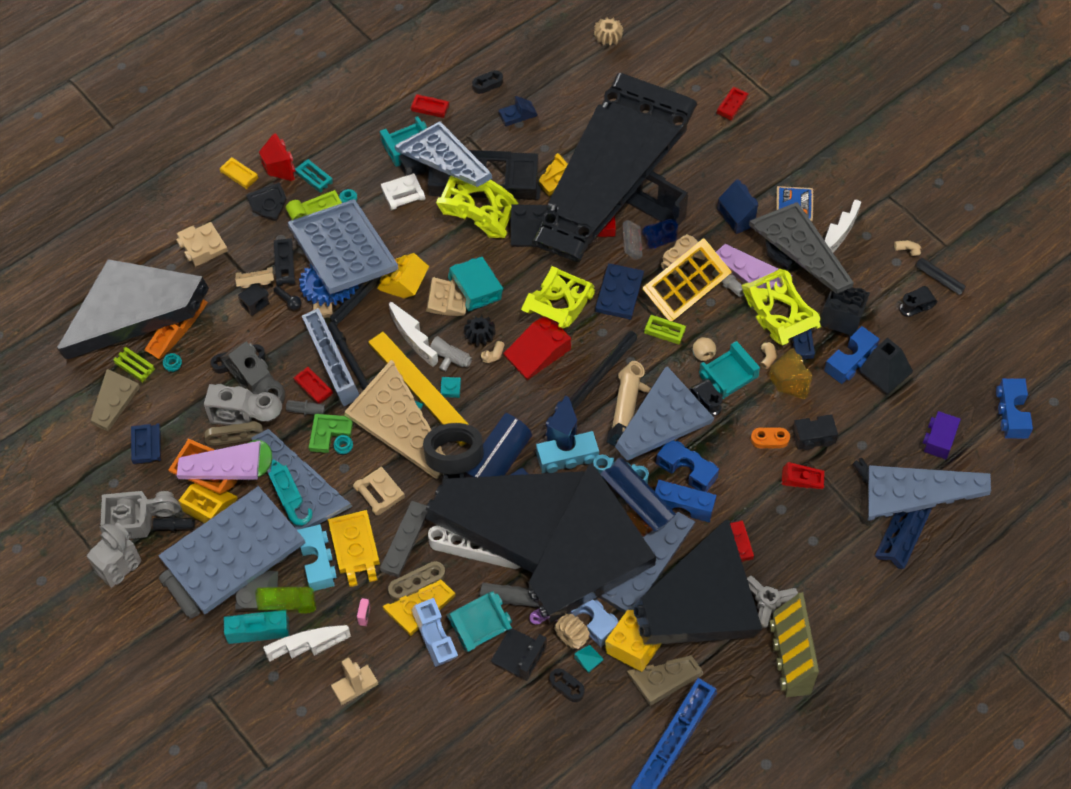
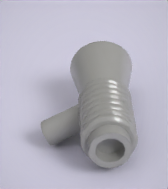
[430,336,472,372]

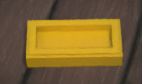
[220,157,258,189]

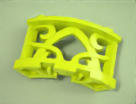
[436,176,518,238]
[521,266,595,328]
[741,269,821,345]

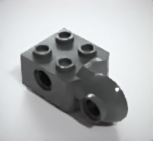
[220,341,285,406]

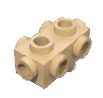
[661,234,705,275]

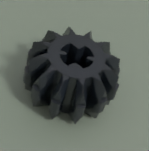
[464,314,496,347]

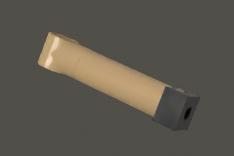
[606,361,652,446]

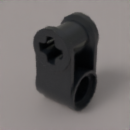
[899,286,937,317]
[689,378,723,416]

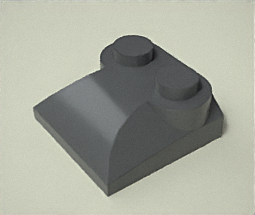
[235,571,278,612]

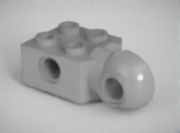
[204,384,282,426]
[100,491,181,539]
[87,522,142,588]

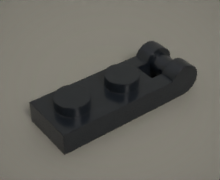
[274,238,296,286]

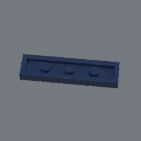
[600,457,676,532]
[875,507,933,569]

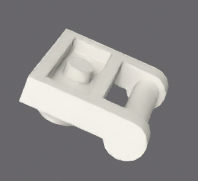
[381,174,425,210]

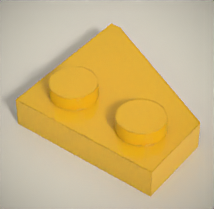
[539,153,568,196]

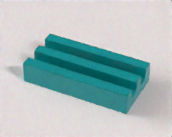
[295,159,333,193]

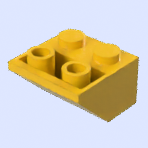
[377,253,429,298]
[178,483,238,523]

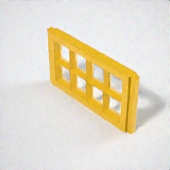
[642,238,732,321]

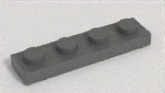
[380,501,428,578]

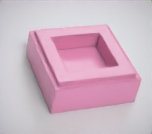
[357,599,371,626]

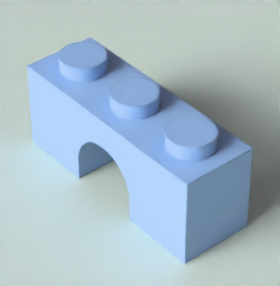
[411,598,458,667]
[568,600,618,647]

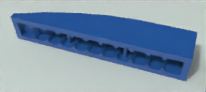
[631,678,717,789]

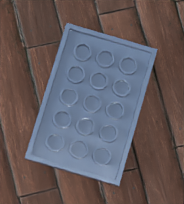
[288,199,399,294]
[158,486,306,614]

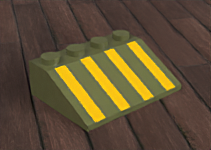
[769,593,819,697]

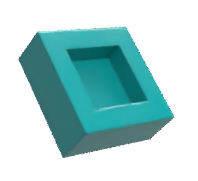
[440,377,461,398]

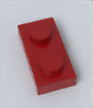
[730,521,754,562]

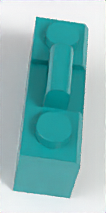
[224,610,290,644]

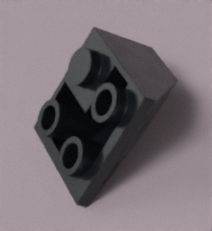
[859,337,913,395]

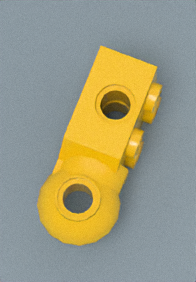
[605,610,661,672]

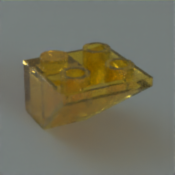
[769,348,812,399]

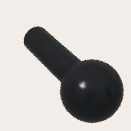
[274,286,302,311]

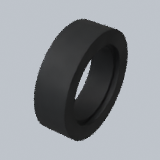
[423,423,484,474]

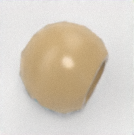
[692,337,716,361]

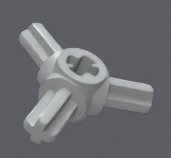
[747,576,798,628]

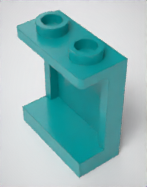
[380,116,427,167]
[448,257,503,311]
[699,341,760,399]
[447,591,512,652]

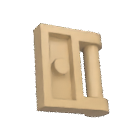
[235,267,274,288]
[353,466,405,515]

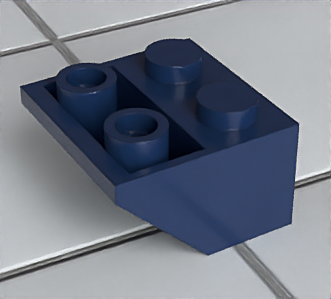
[717,179,758,234]
[546,396,577,451]

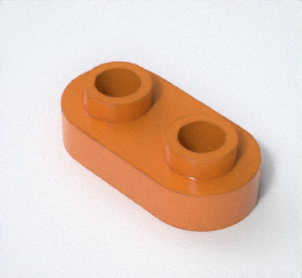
[751,428,790,448]

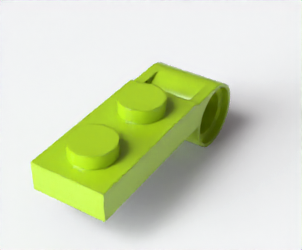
[286,190,342,220]

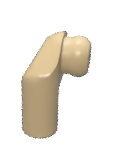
[481,341,505,363]
[760,342,777,370]

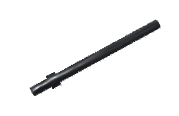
[328,322,369,390]

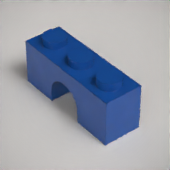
[824,326,880,384]
[996,378,1033,438]
[656,440,719,492]
[655,480,716,523]

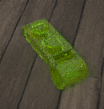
[255,587,316,614]

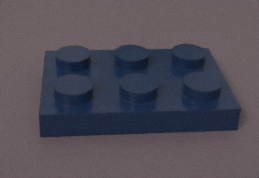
[595,263,644,320]

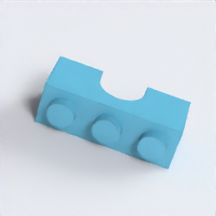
[536,431,599,473]
[297,524,337,592]

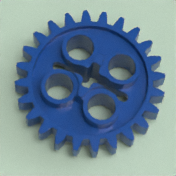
[299,263,359,306]

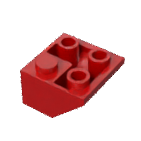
[259,133,296,181]

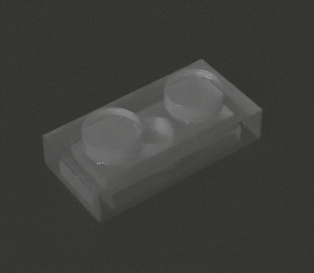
[623,220,642,260]

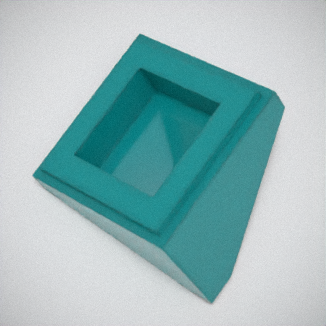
[574,645,604,673]

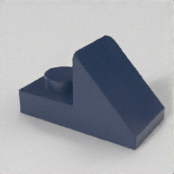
[499,96,538,127]

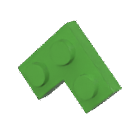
[309,414,353,453]

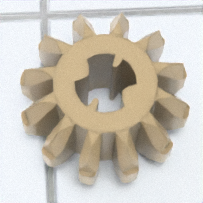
[594,17,623,46]
[554,613,590,649]

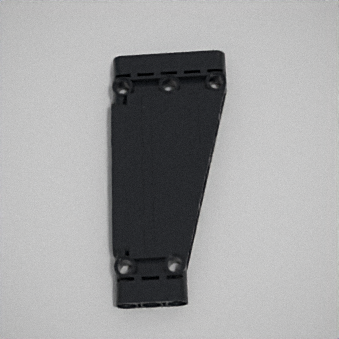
[532,73,697,262]

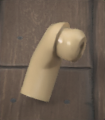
[894,240,921,256]

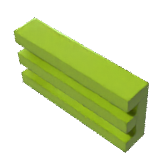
[644,315,686,345]
[113,347,155,382]

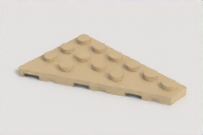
[345,360,445,479]

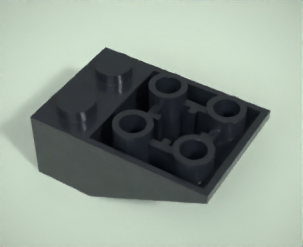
[819,287,870,336]

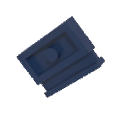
[131,423,161,464]

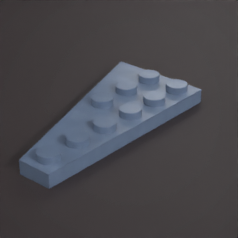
[868,466,991,521]

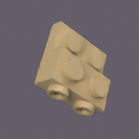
[176,222,228,267]

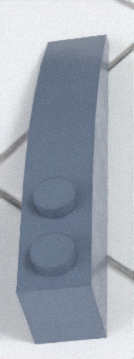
[302,308,360,406]

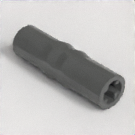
[480,583,539,607]

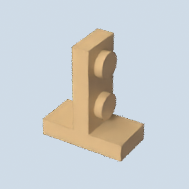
[331,658,378,705]

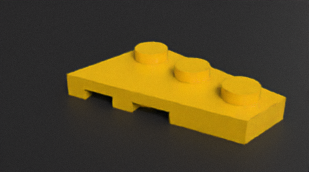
[382,580,455,636]

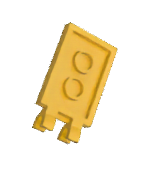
[328,510,380,587]

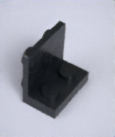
[491,628,547,681]

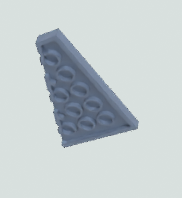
[615,367,714,461]

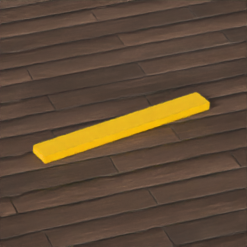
[368,332,469,447]

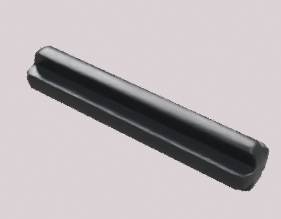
[916,258,966,295]

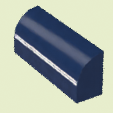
[464,413,532,478]

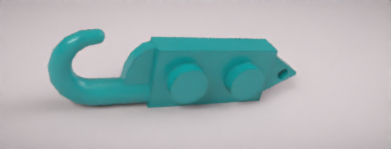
[268,459,313,526]

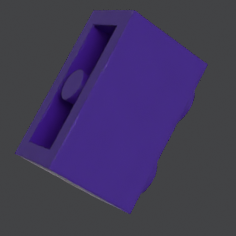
[922,411,960,459]

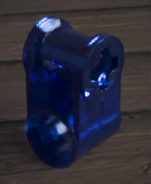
[642,219,678,249]

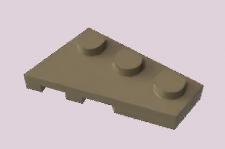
[91,369,140,431]
[627,656,703,706]

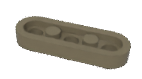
[204,421,263,446]
[388,561,445,601]

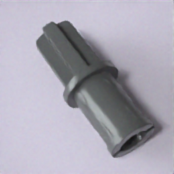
[286,400,325,416]

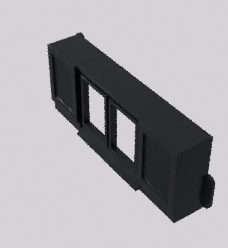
[428,150,541,200]
[626,171,688,230]

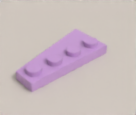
[716,244,793,302]
[177,441,261,480]

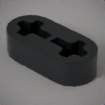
[472,70,503,94]
[550,668,585,702]

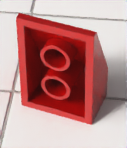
[503,316,571,380]

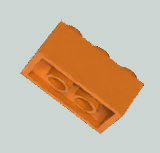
[168,438,238,494]

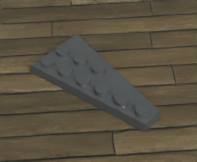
[749,202,854,294]

